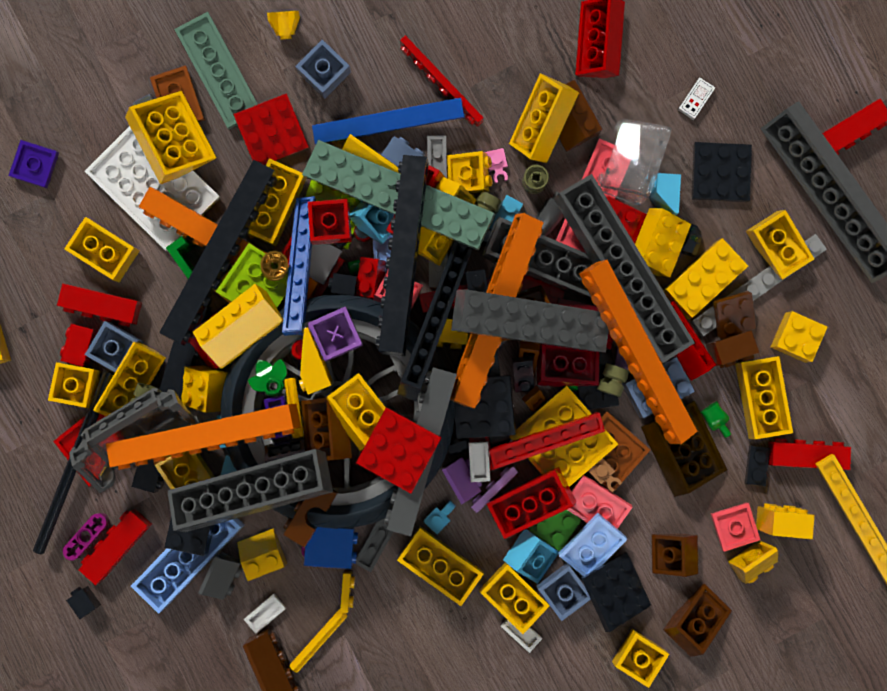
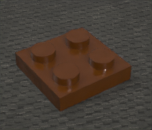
[713,291,756,339]

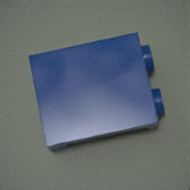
[304,527,358,569]

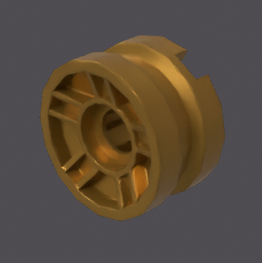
[260,251,289,281]

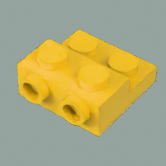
[447,151,493,193]

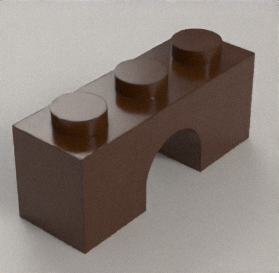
[283,489,338,548]

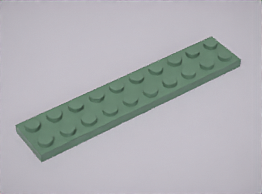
[302,140,495,251]

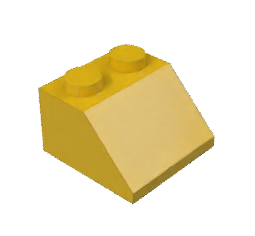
[237,528,287,581]

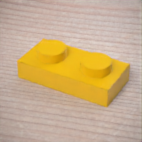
[340,571,355,613]

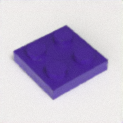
[8,140,59,188]

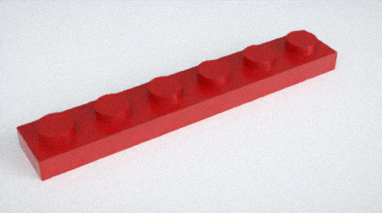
[400,35,484,127]
[488,412,605,469]

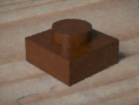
[521,386,548,413]

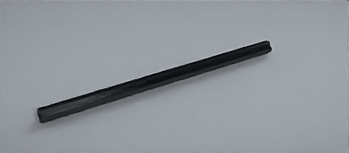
[33,371,114,555]

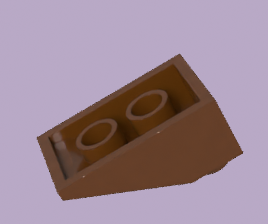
[663,584,732,657]

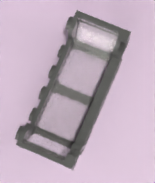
[69,388,200,493]

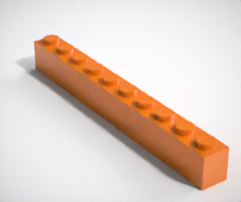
[139,187,320,299]
[450,213,544,408]
[579,260,698,444]
[106,404,301,470]

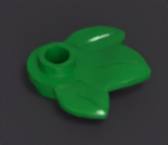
[248,359,287,397]

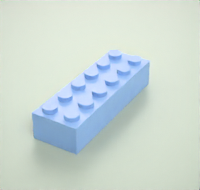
[131,518,245,614]

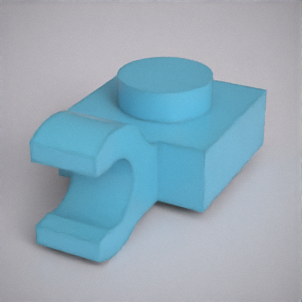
[423,501,455,534]

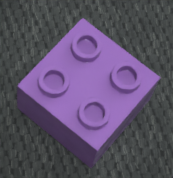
[308,307,364,362]

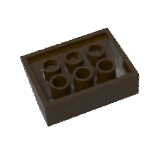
[641,401,728,497]

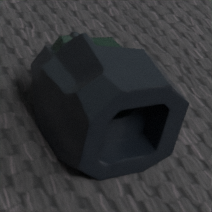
[680,224,702,257]

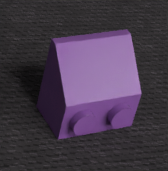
[442,457,482,505]

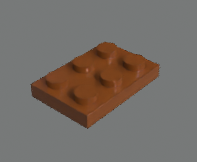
[150,65,205,123]

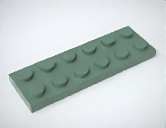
[174,12,258,129]

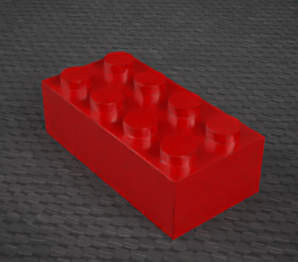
[487,467,577,539]

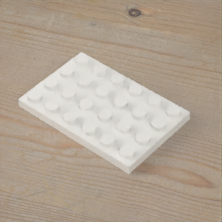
[85,126,221,251]

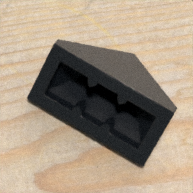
[264,436,305,463]

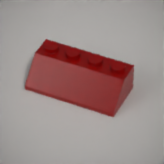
[575,0,625,78]

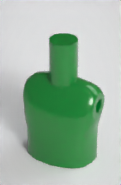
[700,401,731,438]

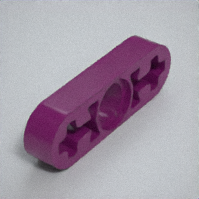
[63,513,109,560]

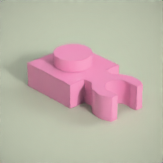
[485,148,508,184]

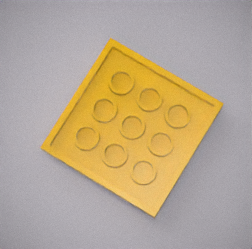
[510,386,618,487]

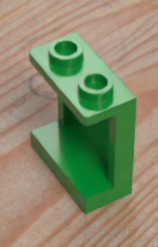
[166,236,194,279]

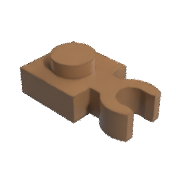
[588,458,622,492]

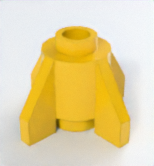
[267,11,300,40]

